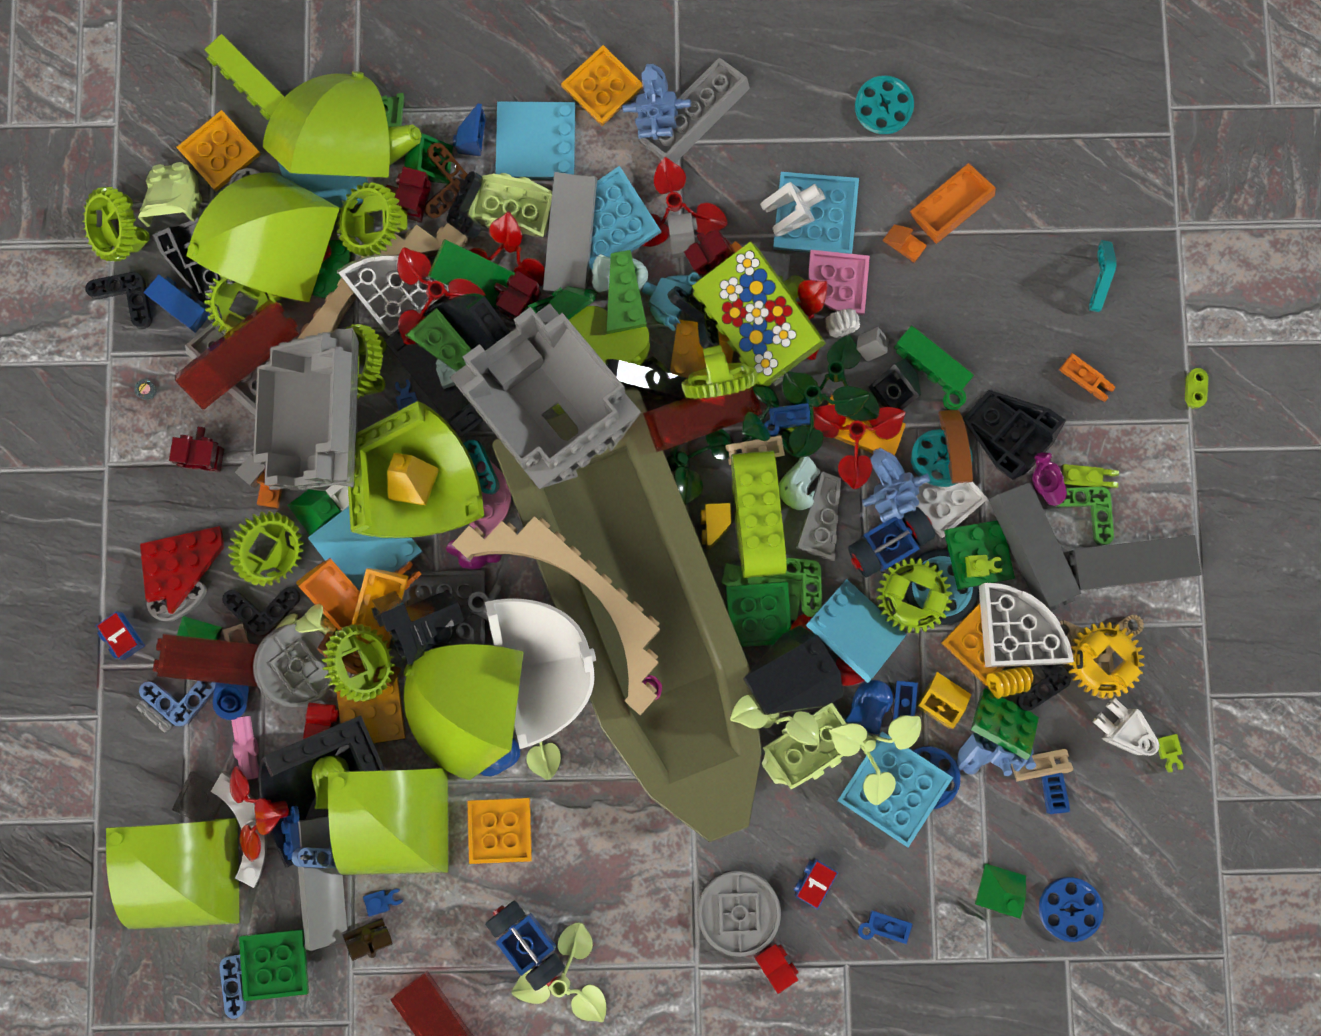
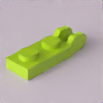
[1061,464,1119,489]

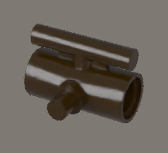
[342,918,393,961]

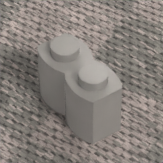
[668,213,699,258]

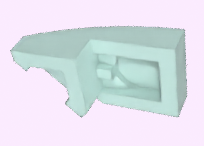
[436,359,456,389]

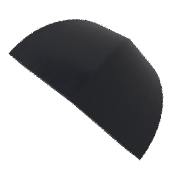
[384,293,510,437]
[259,716,385,868]

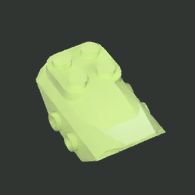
[138,162,202,227]
[467,173,552,237]
[761,703,846,789]

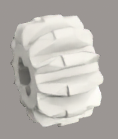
[826,308,860,337]

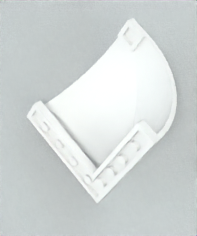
[485,599,596,749]

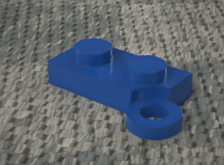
[764,403,810,436]
[281,806,301,860]
[858,910,912,944]

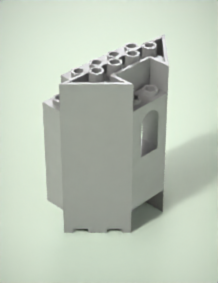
[450,304,641,489]
[253,328,359,491]

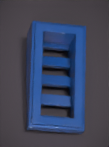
[1042,773,1070,814]

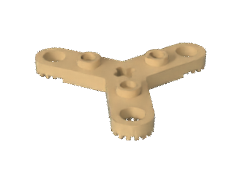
[1059,615,1144,699]

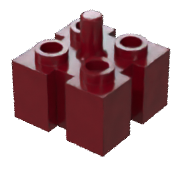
[386,167,432,223]
[684,229,736,278]
[494,271,542,323]
[169,426,224,473]

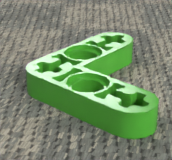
[1055,487,1114,546]
[767,558,822,617]

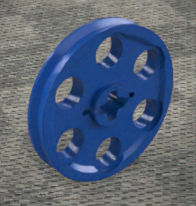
[913,746,960,809]
[1039,877,1103,942]

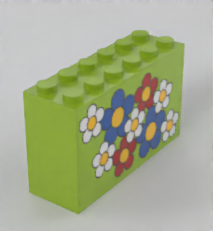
[692,241,826,386]

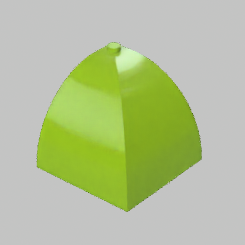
[263,71,390,178]
[186,172,340,302]
[348,401,484,538]
[404,644,524,780]
[328,768,448,875]
[106,818,239,929]

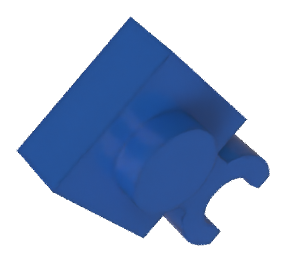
[395,379,418,410]
[363,888,403,917]

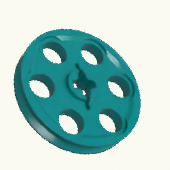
[855,76,914,135]
[911,429,973,487]

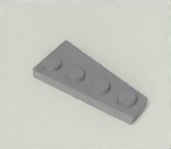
[796,472,841,561]

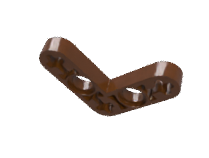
[424,143,467,218]

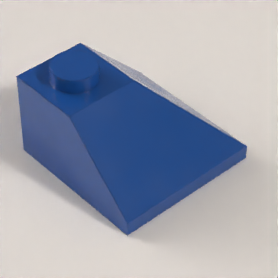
[453,104,486,156]

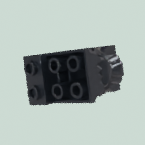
[371,590,465,665]

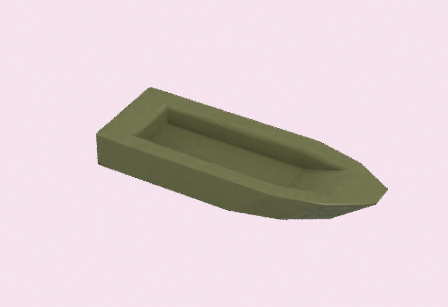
[492,387,762,843]

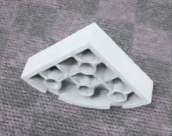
[337,254,449,336]
[979,583,1074,668]

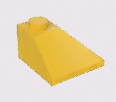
[387,453,439,506]

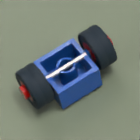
[848,507,935,578]
[485,900,565,991]

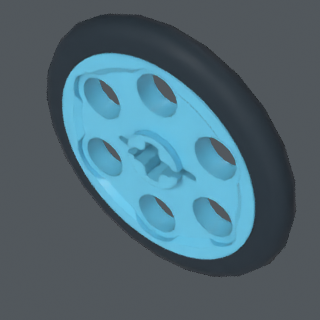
[905,549,979,625]

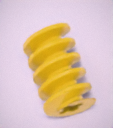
[986,666,1033,698]

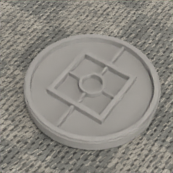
[253,624,331,707]
[697,870,781,957]

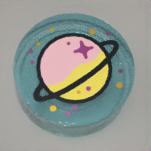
[135,379,157,400]

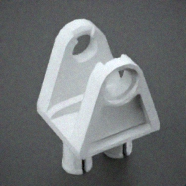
[760,182,826,237]
[1092,697,1159,756]

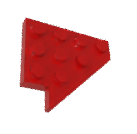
[140,526,224,614]

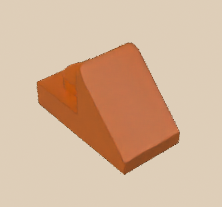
[883,224,927,263]
[257,470,282,509]

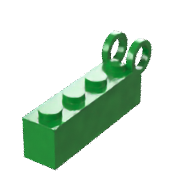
[894,325,974,410]

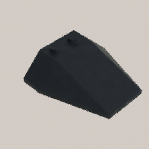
[152,216,235,302]
[963,390,1066,480]
[743,625,843,715]

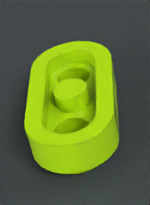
[1185,368,1208,409]

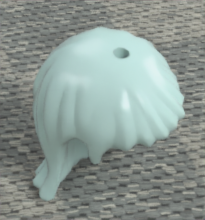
[592,254,648,293]
[779,456,821,510]

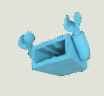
[642,272,702,331]

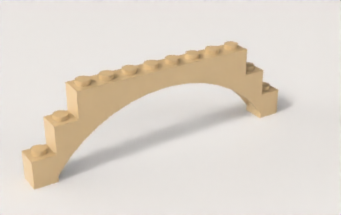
[297,223,468,339]
[452,516,660,716]

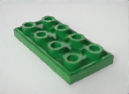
[428,239,515,309]

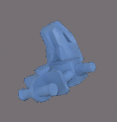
[623,64,691,140]
[862,448,930,523]
[957,732,1036,776]

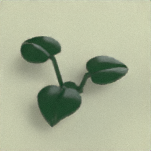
[790,334,879,422]
[782,371,869,457]
[742,383,799,459]
[650,413,734,505]

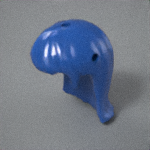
[844,679,893,735]

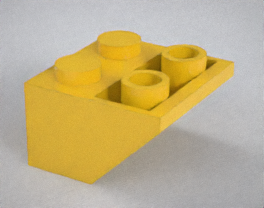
[700,503,731,550]
[916,672,972,729]

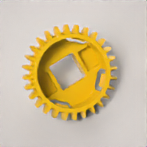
[1067,622,1145,698]

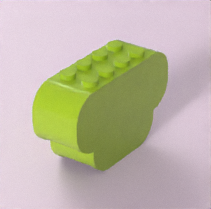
[552,306,650,415]
[731,450,787,578]

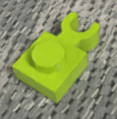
[965,555,1002,577]
[1157,734,1184,772]

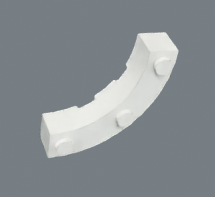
[211,772,268,888]

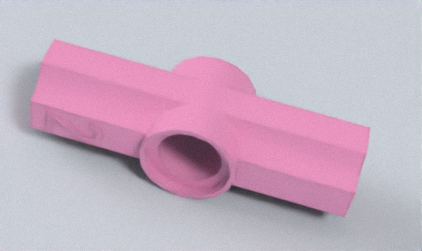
[232,716,259,780]

